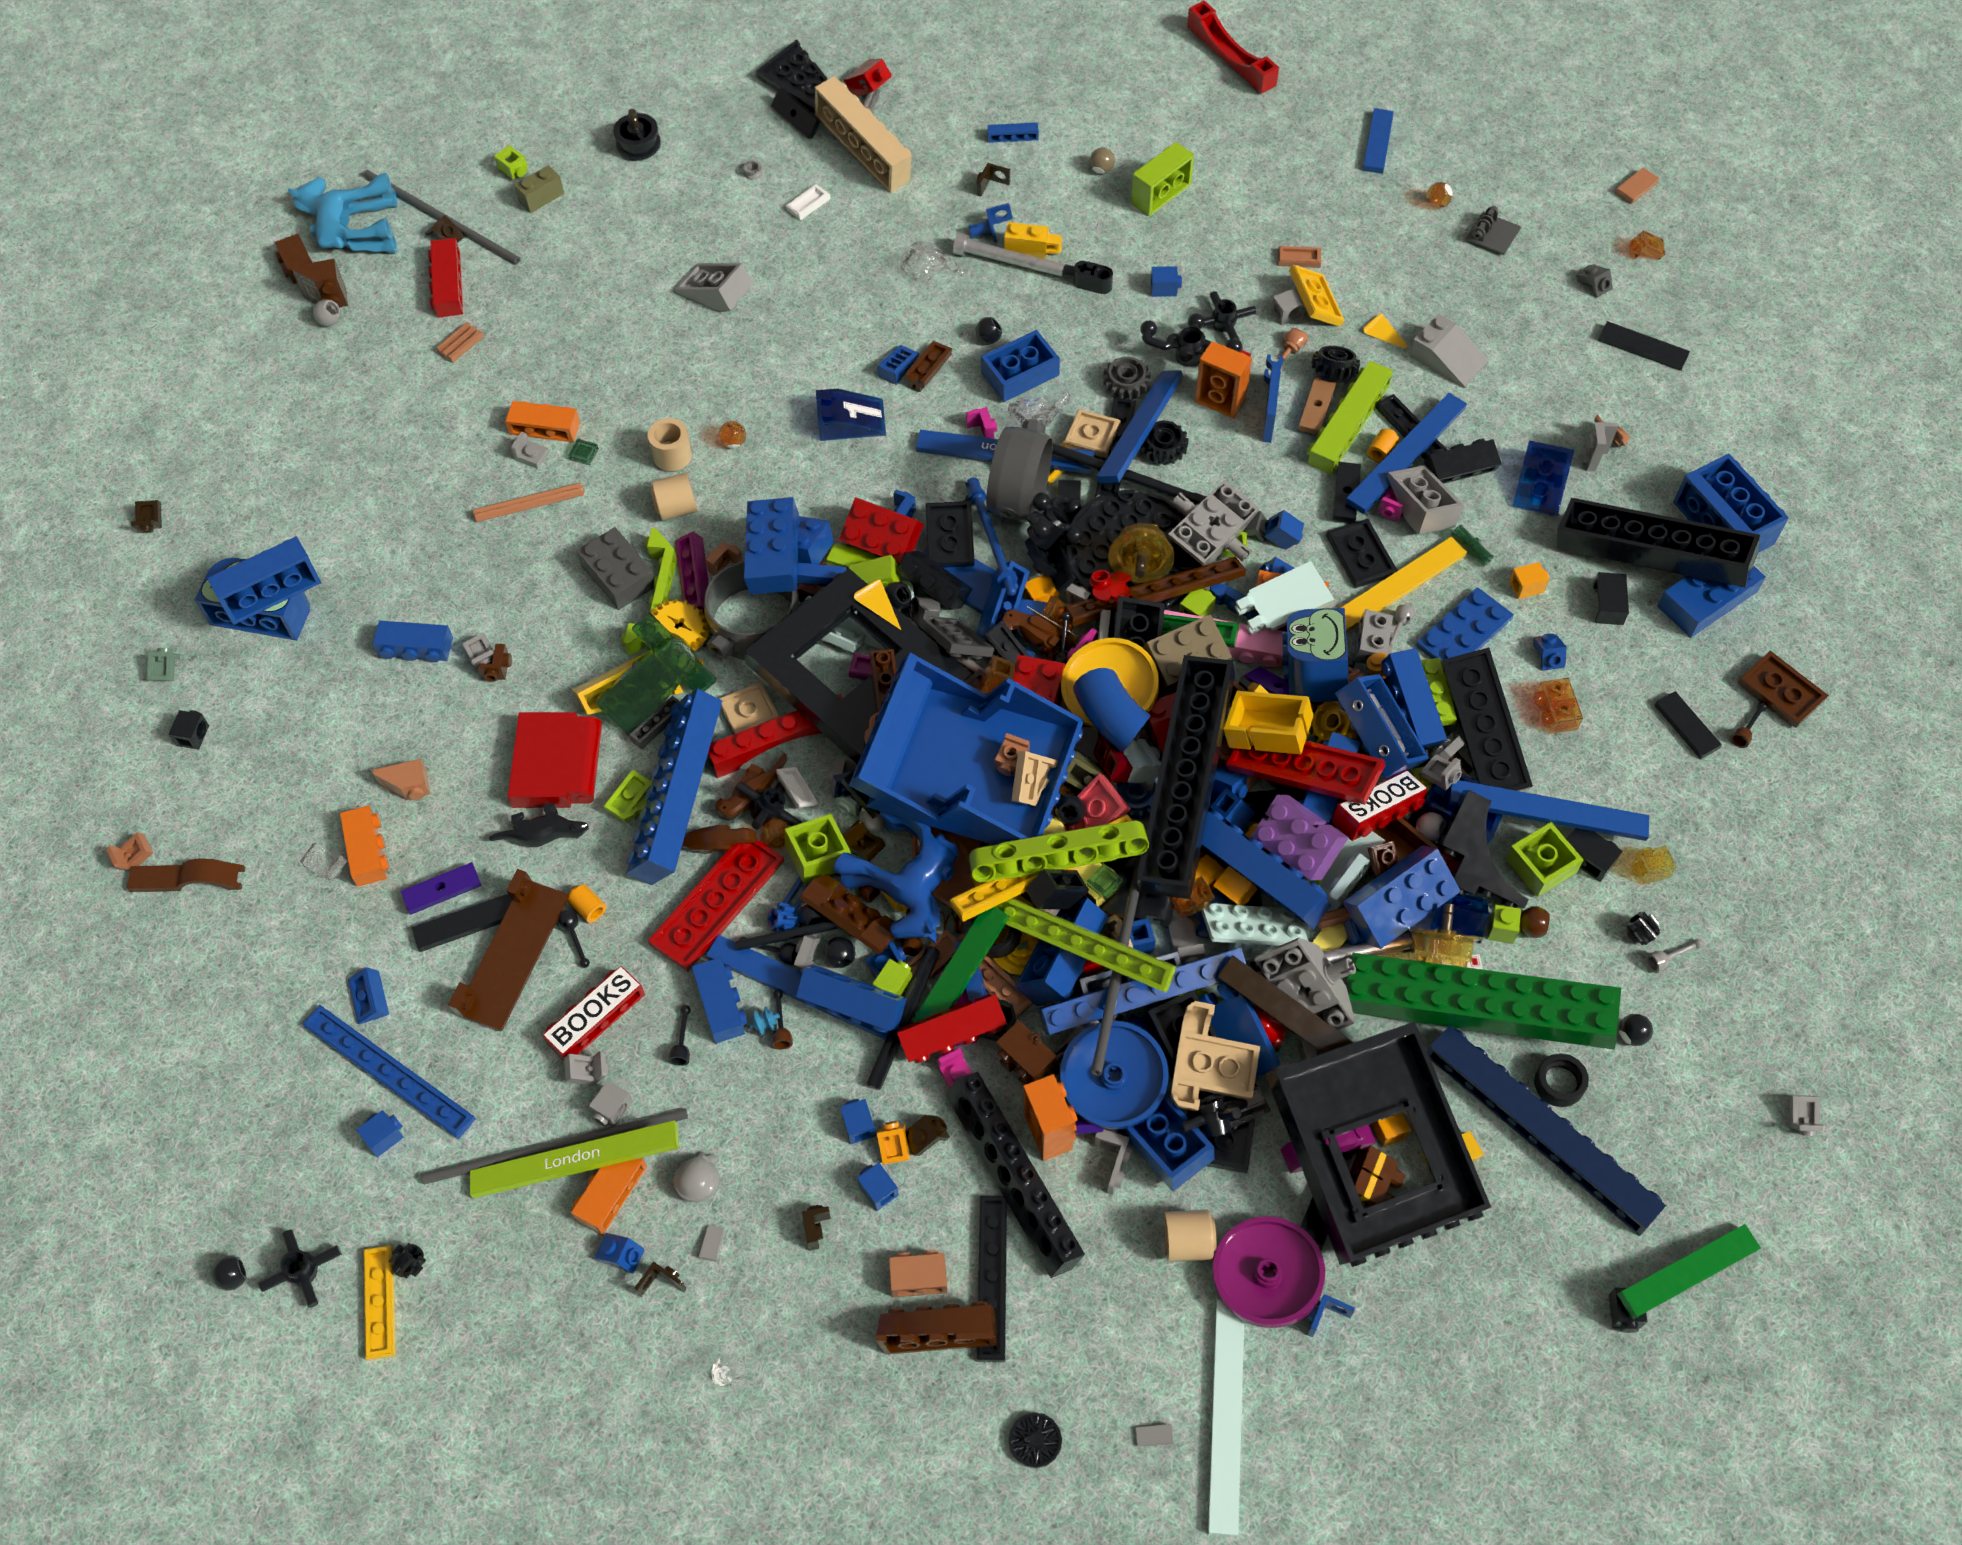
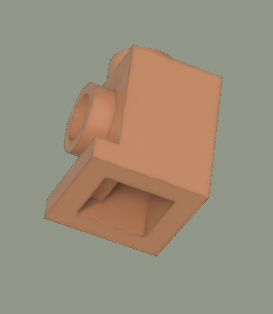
[995,733,1030,777]

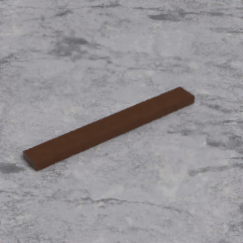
[1064,557,1246,627]

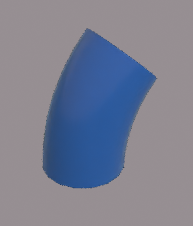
[1073,668,1151,753]

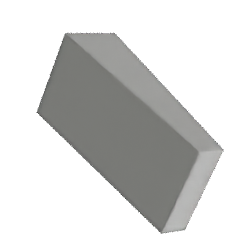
[699,1225,725,1262]
[1135,1424,1173,1447]

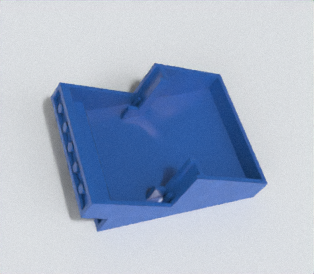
[849,652,1084,845]

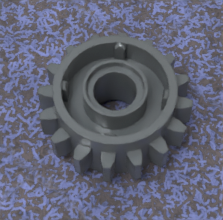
[1103,357,1151,400]

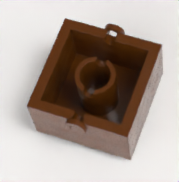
[996,1020,1059,1086]

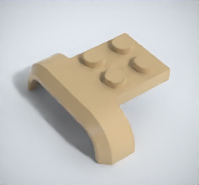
[1171,1001,1260,1111]

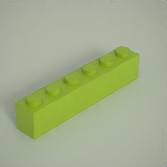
[1307,360,1394,475]

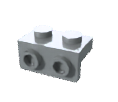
[1582,422,1618,472]

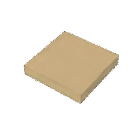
[1064,409,1120,458]
[718,681,779,734]

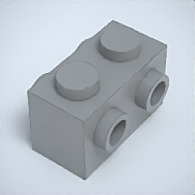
[1353,609,1395,663]

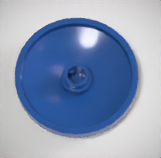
[1060,1021,1169,1129]

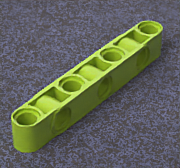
[969,821,1149,882]

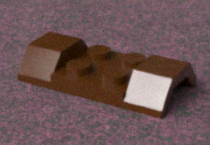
[800,874,905,954]

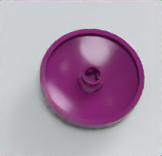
[1213,1216,1325,1328]

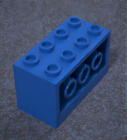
[1673,453,1789,553]

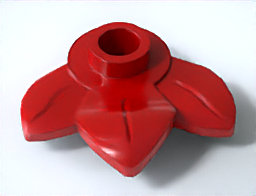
[1090,570,1131,602]

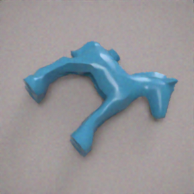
[287,173,397,253]

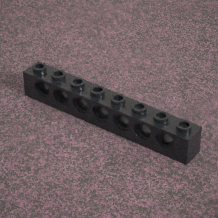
[945,1072,1085,1278]

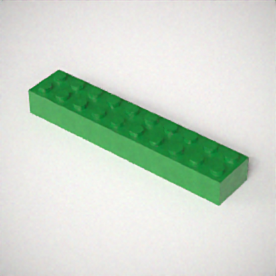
[1346,952,1622,1050]

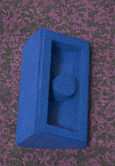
[348,967,389,1024]

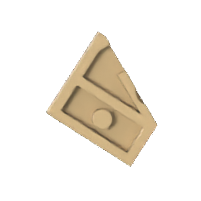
[1011,751,1058,806]

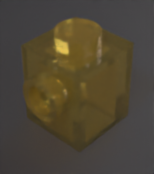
[1632,845,1676,885]

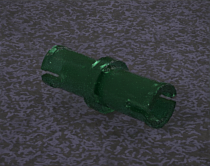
[1451,524,1494,567]

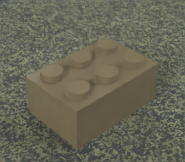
[1142,614,1232,692]

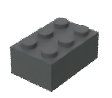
[576,527,655,610]

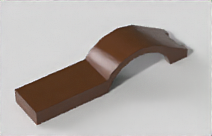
[127,858,246,892]

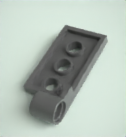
[909,597,994,659]

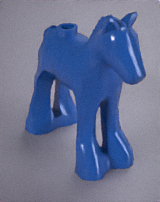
[834,811,959,943]

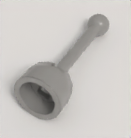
[1389,605,1415,647]
[1646,939,1704,973]

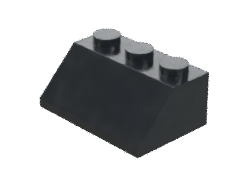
[1108,596,1165,647]

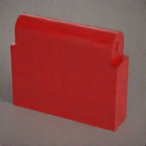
[508,712,602,808]

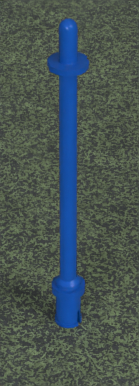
[965,477,1018,596]

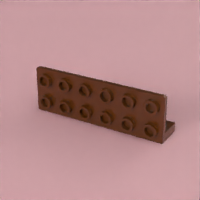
[448,869,569,1031]

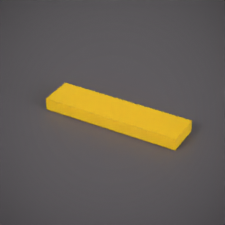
[363,1245,396,1361]

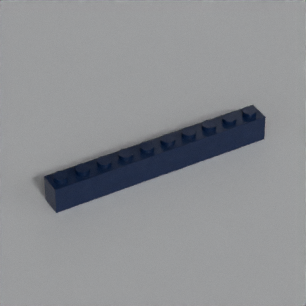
[1427,1025,1667,1236]

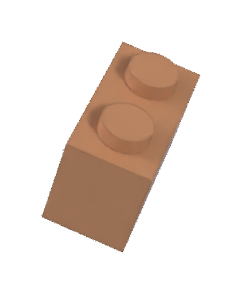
[889,1250,948,1298]

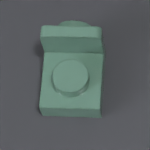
[147,648,180,681]

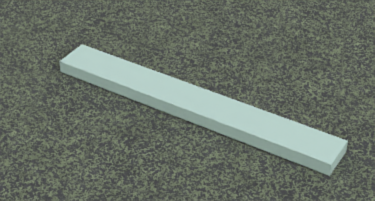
[1208,1299,1244,1537]

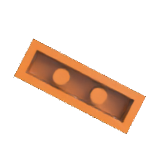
[505,401,580,443]
[340,805,390,887]
[571,1158,647,1236]

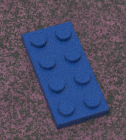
[1416,587,1514,660]

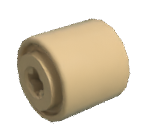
[648,418,692,472]
[650,472,698,521]
[1163,1209,1217,1262]

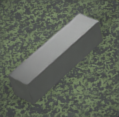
[630,695,679,749]

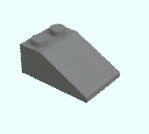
[674,263,753,311]
[1410,314,1489,388]
[1387,465,1463,534]

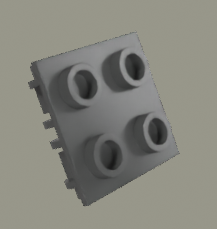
[1465,206,1521,255]

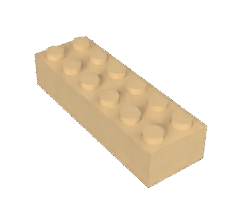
[815,76,912,193]

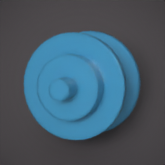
[749,1006,780,1035]

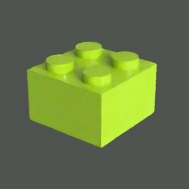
[785,814,851,884]
[1505,822,1583,897]

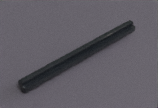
[867,946,940,1090]

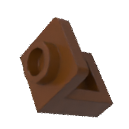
[478,644,512,682]

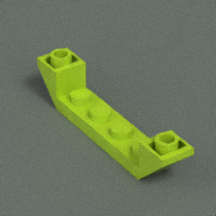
[622,528,677,655]

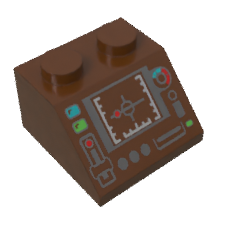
[291,259,348,308]

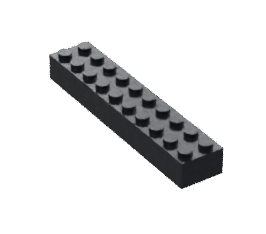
[1136,655,1235,899]

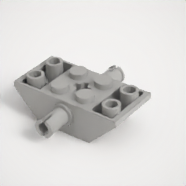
[1168,480,1260,566]
[1254,938,1356,1030]

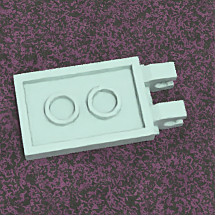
[1235,561,1334,635]

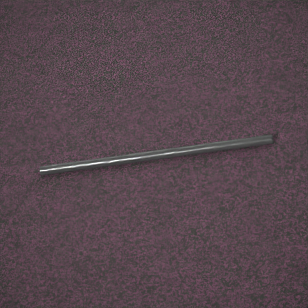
[363,170,521,265]
[1091,854,1142,1076]
[422,1108,688,1185]

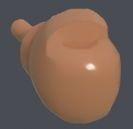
[1281,328,1308,361]

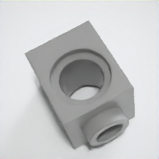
[1271,288,1305,325]
[589,1080,633,1126]

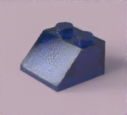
[1430,894,1489,944]

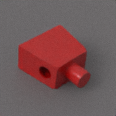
[843,58,892,97]

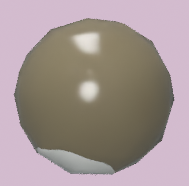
[1089,147,1115,174]

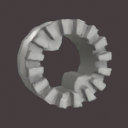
[743,159,762,180]

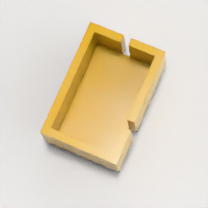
[1223,691,1314,754]

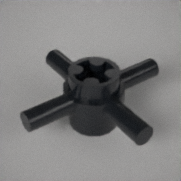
[1203,291,1256,340]
[736,781,802,830]
[1178,1098,1248,1138]
[258,1230,342,1308]

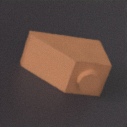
[373,759,431,800]

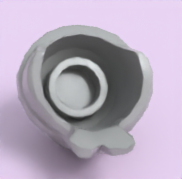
[673,1152,720,1203]

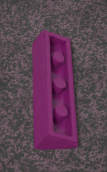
[675,531,709,614]

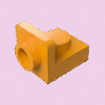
[877,1121,910,1165]

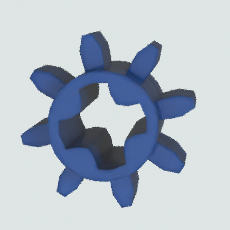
[767,903,799,932]

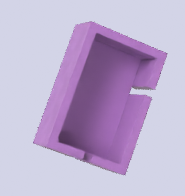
[1251,795,1349,880]

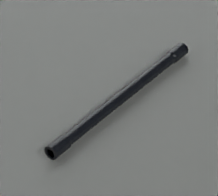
[1052,443,1207,505]

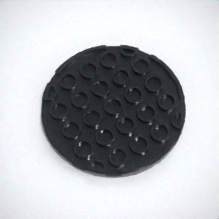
[1065,490,1202,610]

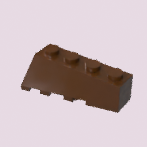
[876,1301,997,1355]

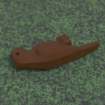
[1001,609,1076,657]
[715,753,787,820]
[681,825,757,854]

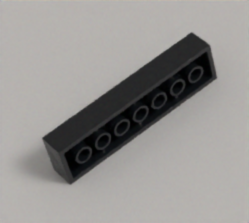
[1557,497,1761,588]

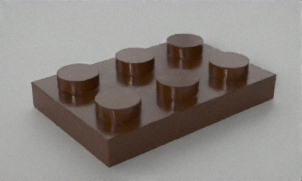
[1738,650,1829,728]

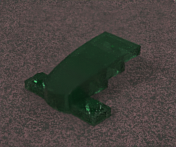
[595,612,717,736]

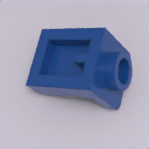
[893,490,916,518]
[865,941,906,979]

